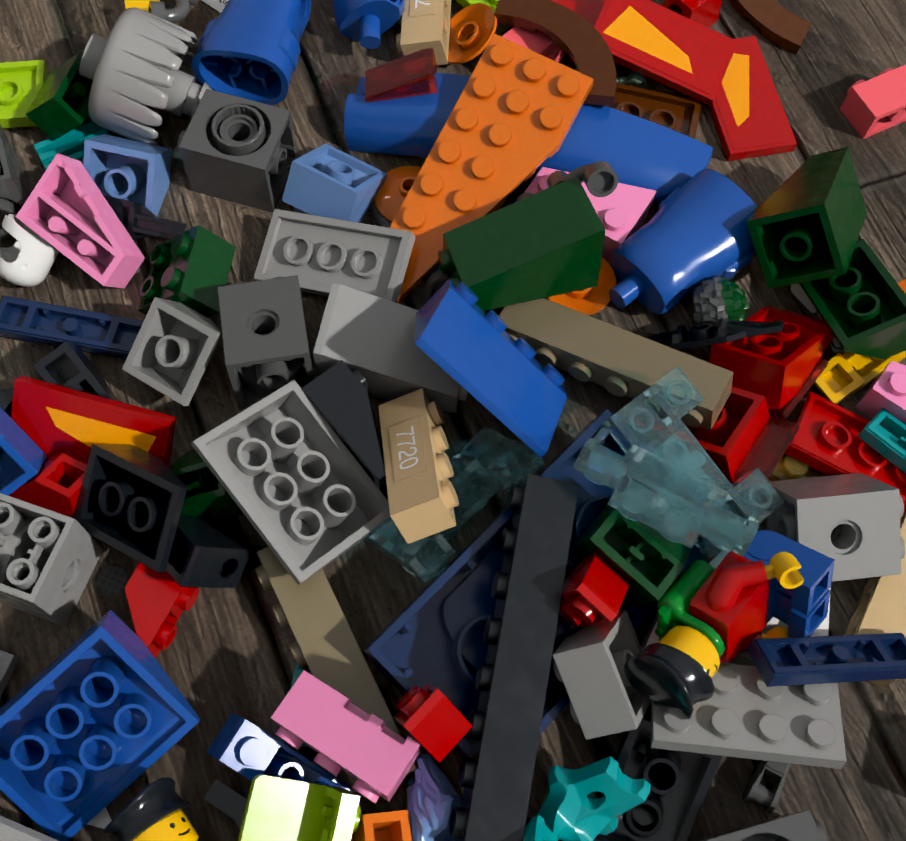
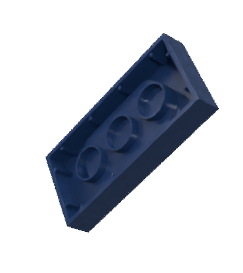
[361,409,725,758]

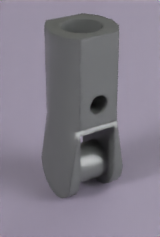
[742,760,791,814]

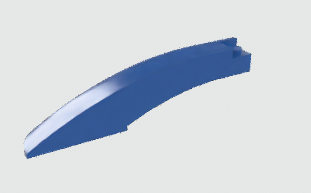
[344,69,713,202]

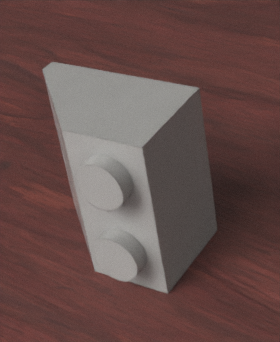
[122,297,222,406]
[552,609,651,740]

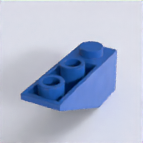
[206,713,353,792]

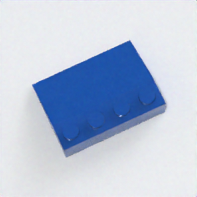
[414,279,567,457]
[0,610,200,841]

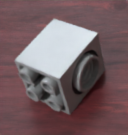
[765,473,905,582]
[0,493,103,627]

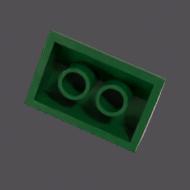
[799,239,906,359]

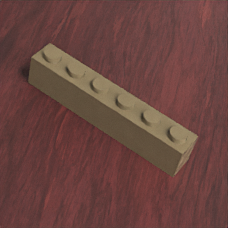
[499,298,734,431]
[254,547,417,792]

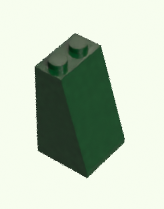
[746,147,867,289]
[438,177,605,311]

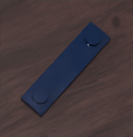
[0,295,143,359]
[746,633,906,687]

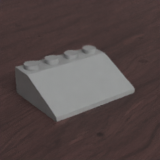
[191,380,390,585]

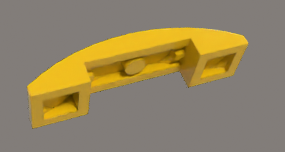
[808,351,906,404]

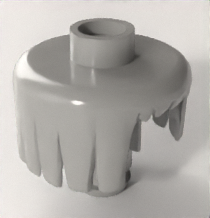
[79,7,212,146]

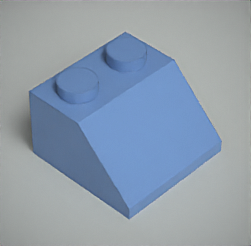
[83,134,173,216]
[282,143,388,223]

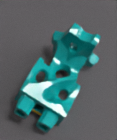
[523,756,651,841]

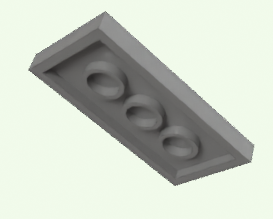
[253,209,416,303]
[651,662,847,769]

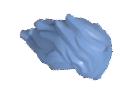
[406,754,461,841]

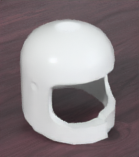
[0,214,59,287]

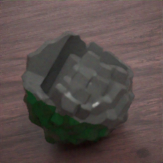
[692,275,749,328]

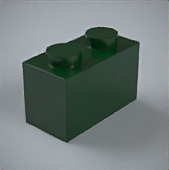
[25,53,93,141]

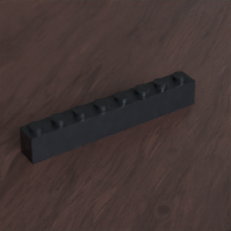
[449,473,579,841]

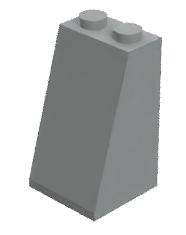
[313,283,468,413]

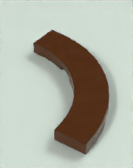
[494,0,617,106]
[729,0,812,54]

